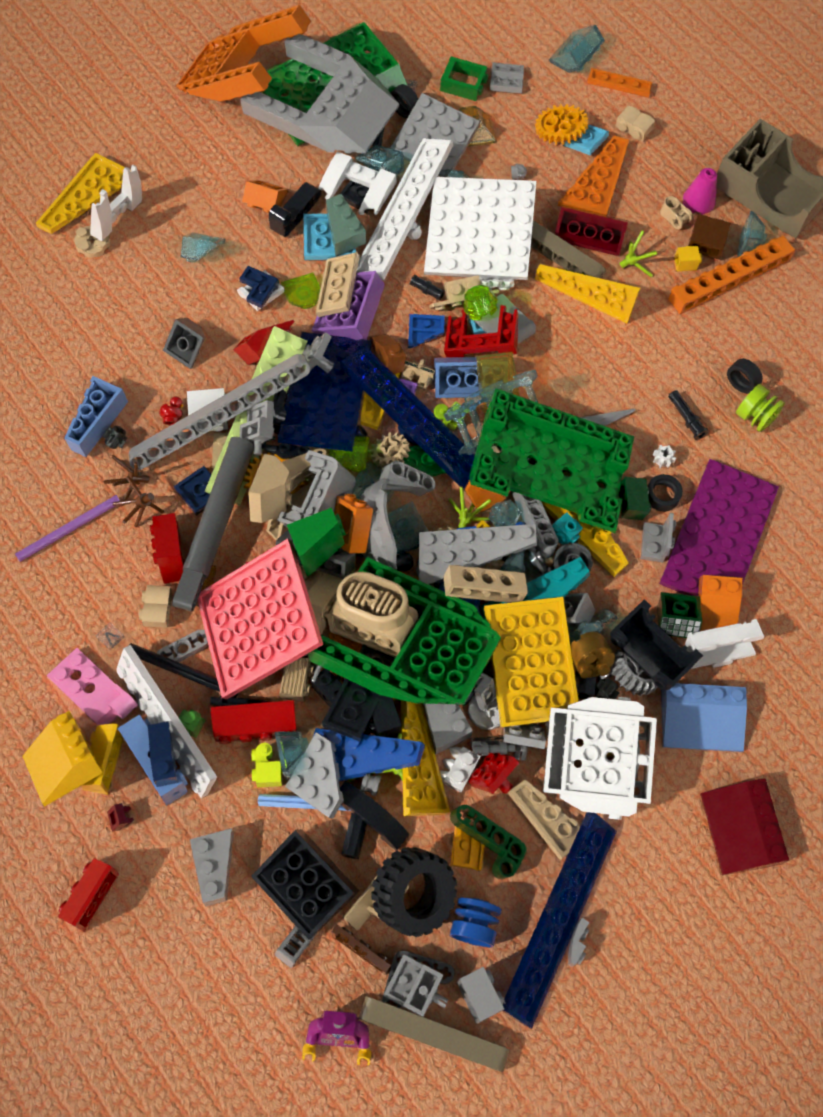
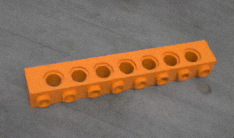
[668,236,795,314]

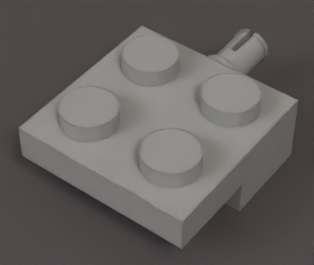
[240,400,275,455]
[383,954,449,1017]

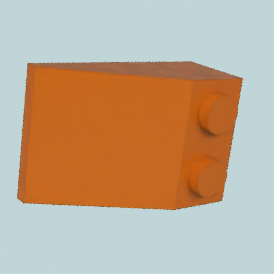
[698,575,743,631]

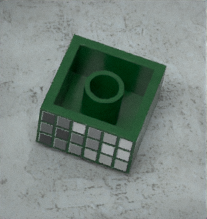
[657,592,702,638]

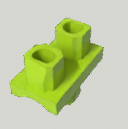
[434,401,466,431]

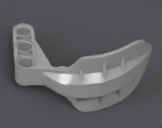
[352,460,436,570]

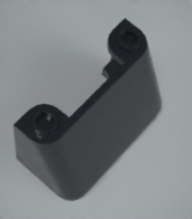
[610,599,703,690]

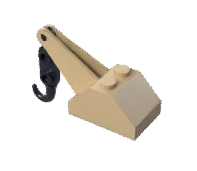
[249,436,327,523]

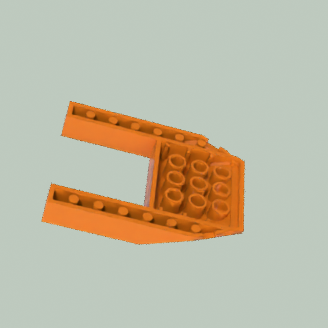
[176,5,311,102]

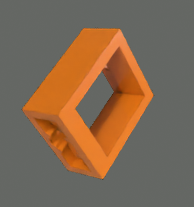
[334,493,373,554]

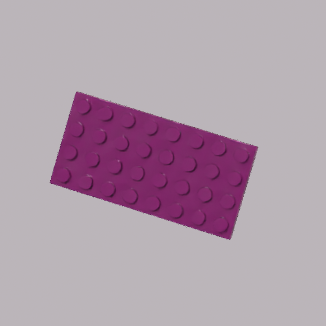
[659,459,779,596]

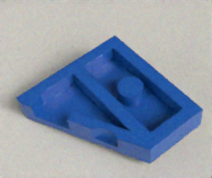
[408,314,445,348]

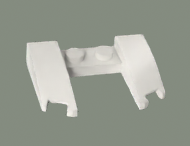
[318,151,397,215]
[90,165,142,241]

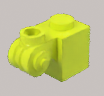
[252,743,282,788]

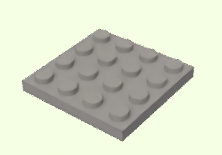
[390,93,480,177]

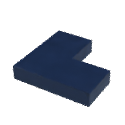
[239,266,279,308]

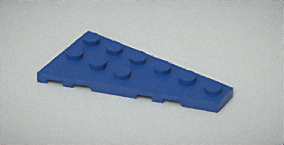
[313,728,425,781]

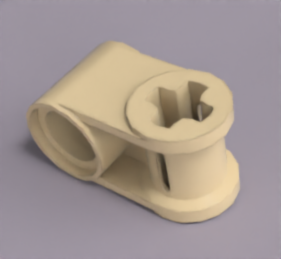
[660,196,693,230]

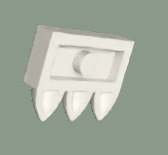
[479,278,514,290]
[440,747,481,793]

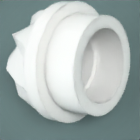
[407,222,422,240]

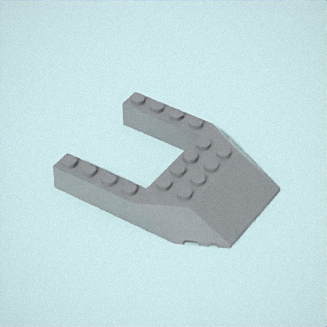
[240,34,399,153]

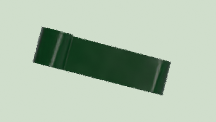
[450,805,527,880]

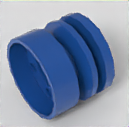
[449,898,502,948]

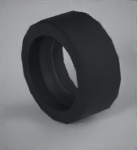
[390,84,419,119]
[727,358,763,394]
[648,474,683,512]

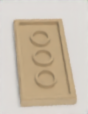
[316,252,360,317]

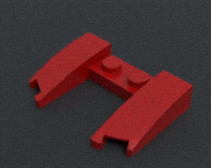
[444,305,518,358]

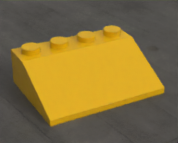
[23,710,103,807]

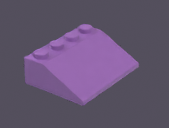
[312,271,385,342]

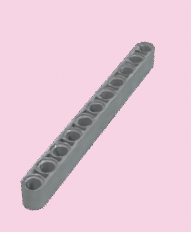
[129,354,310,470]

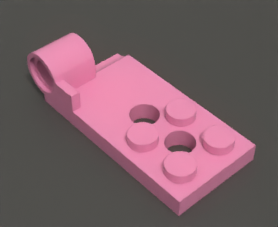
[47,648,138,725]

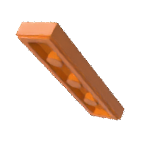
[587,68,653,98]

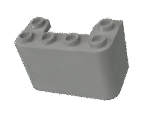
[277,450,356,527]

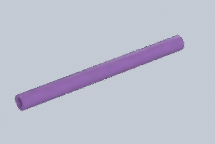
[15,495,120,562]

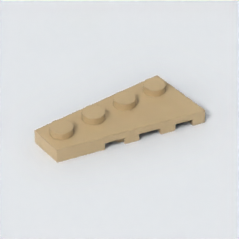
[508,780,593,860]

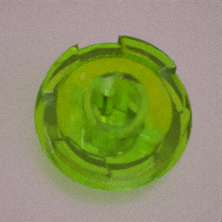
[464,285,498,320]

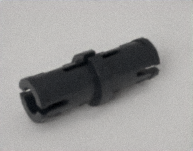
[410,275,445,301]

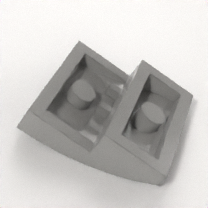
[490,62,524,94]

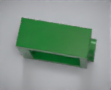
[440,56,489,101]

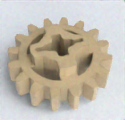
[370,432,410,468]

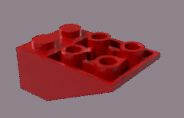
[233,320,295,365]

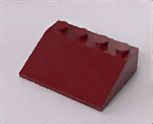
[700,778,789,876]

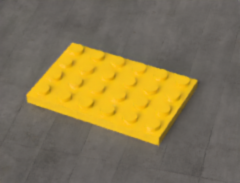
[484,597,579,727]

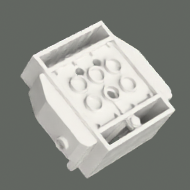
[543,697,657,820]

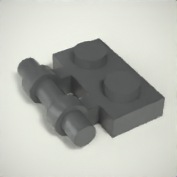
[470,736,515,756]

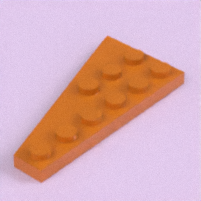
[557,136,629,215]

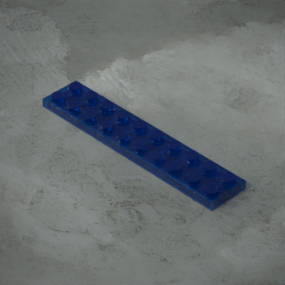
[339,346,475,491]
[502,812,617,1029]

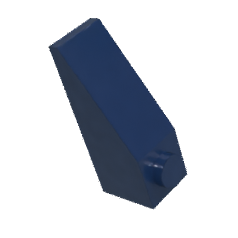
[148,721,179,787]

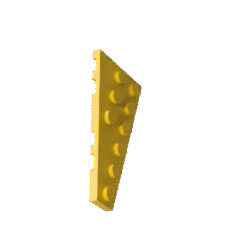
[36,153,131,234]
[541,471,628,577]
[401,700,451,816]

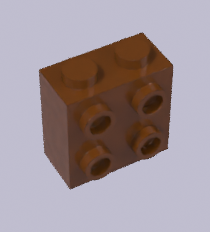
[688,214,731,259]

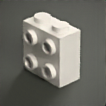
[187,388,228,432]

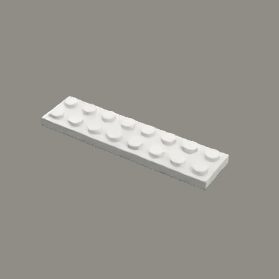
[117,645,217,798]

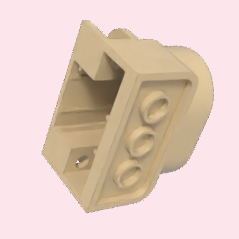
[327,572,419,658]

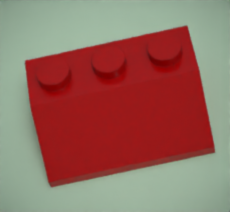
[58,858,119,932]

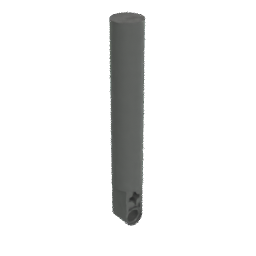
[172,437,254,612]

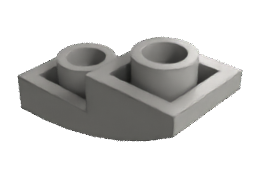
[568,918,589,967]

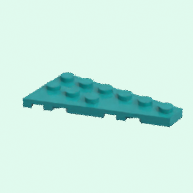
[480,557,590,620]

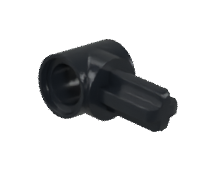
[273,389,286,427]

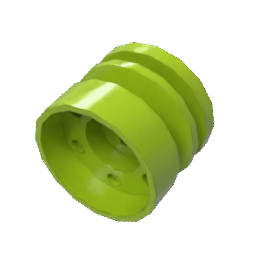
[736,384,785,432]

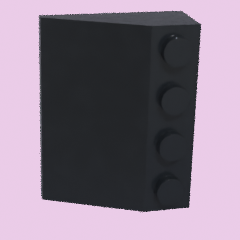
[251,829,360,940]

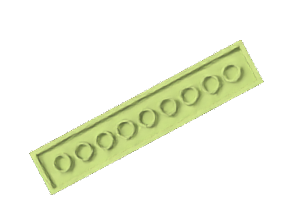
[205,326,308,506]

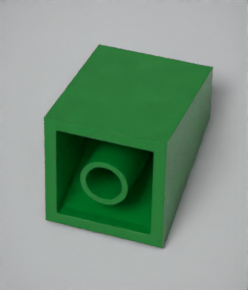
[287,507,346,576]

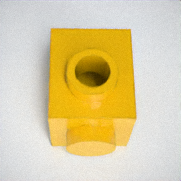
[674,246,702,272]

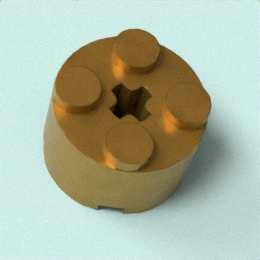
[570,631,615,678]

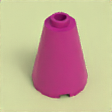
[683,168,717,214]

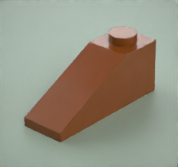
[370,334,406,375]

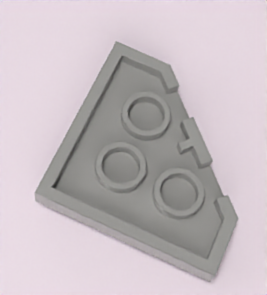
[285,732,343,819]

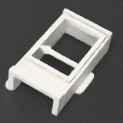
[685,619,765,669]

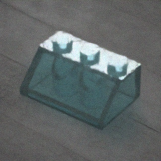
[549,24,605,73]

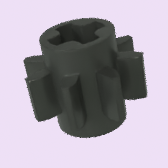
[103,426,128,449]
[595,679,620,699]

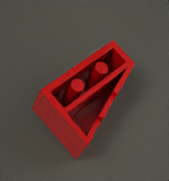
[150,513,184,584]

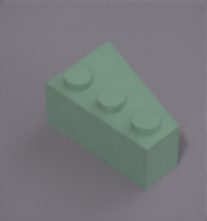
[326,194,366,257]

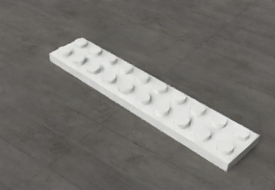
[357,138,453,280]

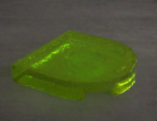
[281,272,320,309]

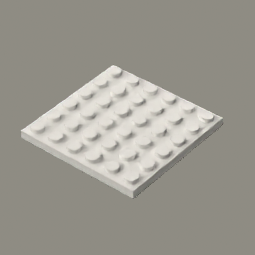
[424,177,536,280]

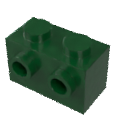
[619,477,651,520]

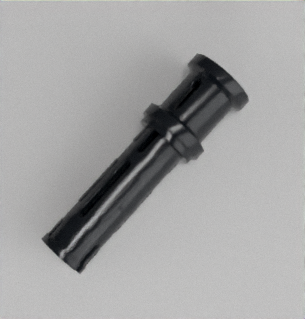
[668,390,709,440]

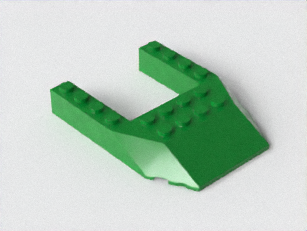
[308,557,501,705]

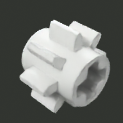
[653,445,676,468]

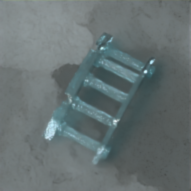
[444,370,538,455]

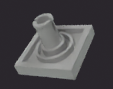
[297,332,334,373]
[503,724,546,761]

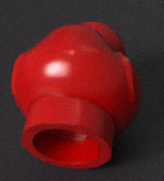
[159,396,184,426]

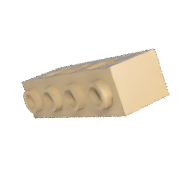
[443,565,528,603]

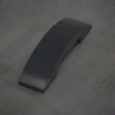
[340,781,409,851]

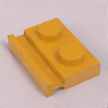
[450,826,484,871]

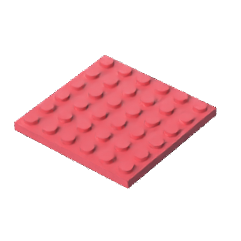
[197,539,323,699]

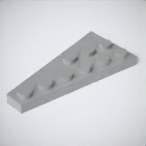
[419,524,537,585]

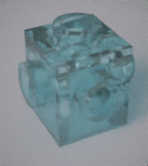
[488,500,522,527]

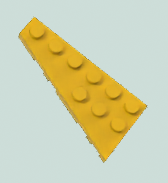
[535,264,641,324]

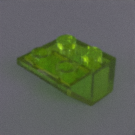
[329,434,370,472]

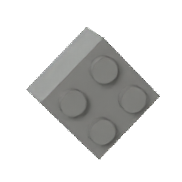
[457,967,505,1024]

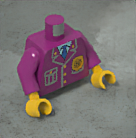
[302,1011,372,1065]

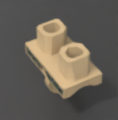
[402,359,435,389]

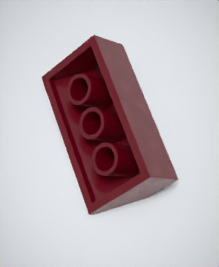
[555,205,628,256]

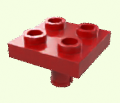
[467,753,519,794]

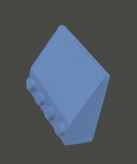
[661,683,747,752]

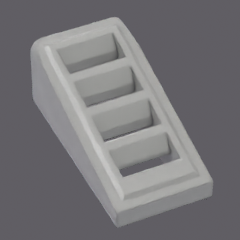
[275,925,318,968]

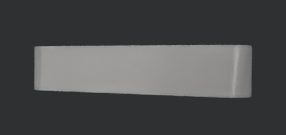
[511,491,558,558]

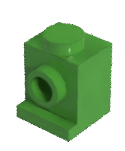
[178,709,206,738]

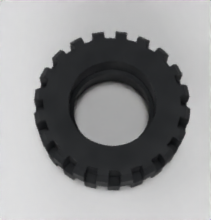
[371,847,457,937]

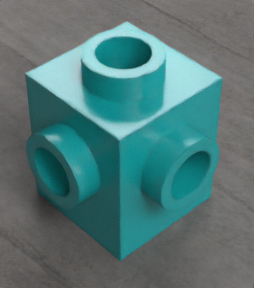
[552,512,583,545]

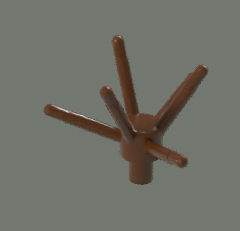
[103,455,150,506]
[113,476,164,527]

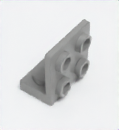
[640,513,676,563]

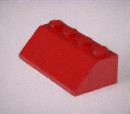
[211,700,297,744]

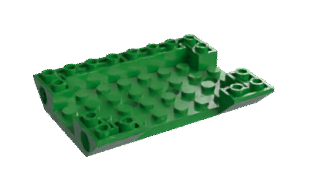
[258,22,408,147]
[469,388,634,533]

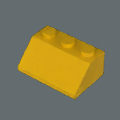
[80,723,124,795]

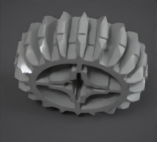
[611,648,658,696]

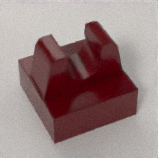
[107,803,134,832]

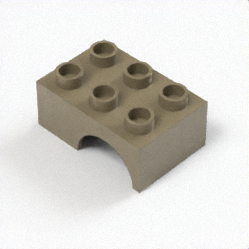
[717,119,823,239]

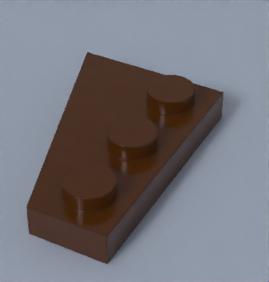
[331,924,391,975]

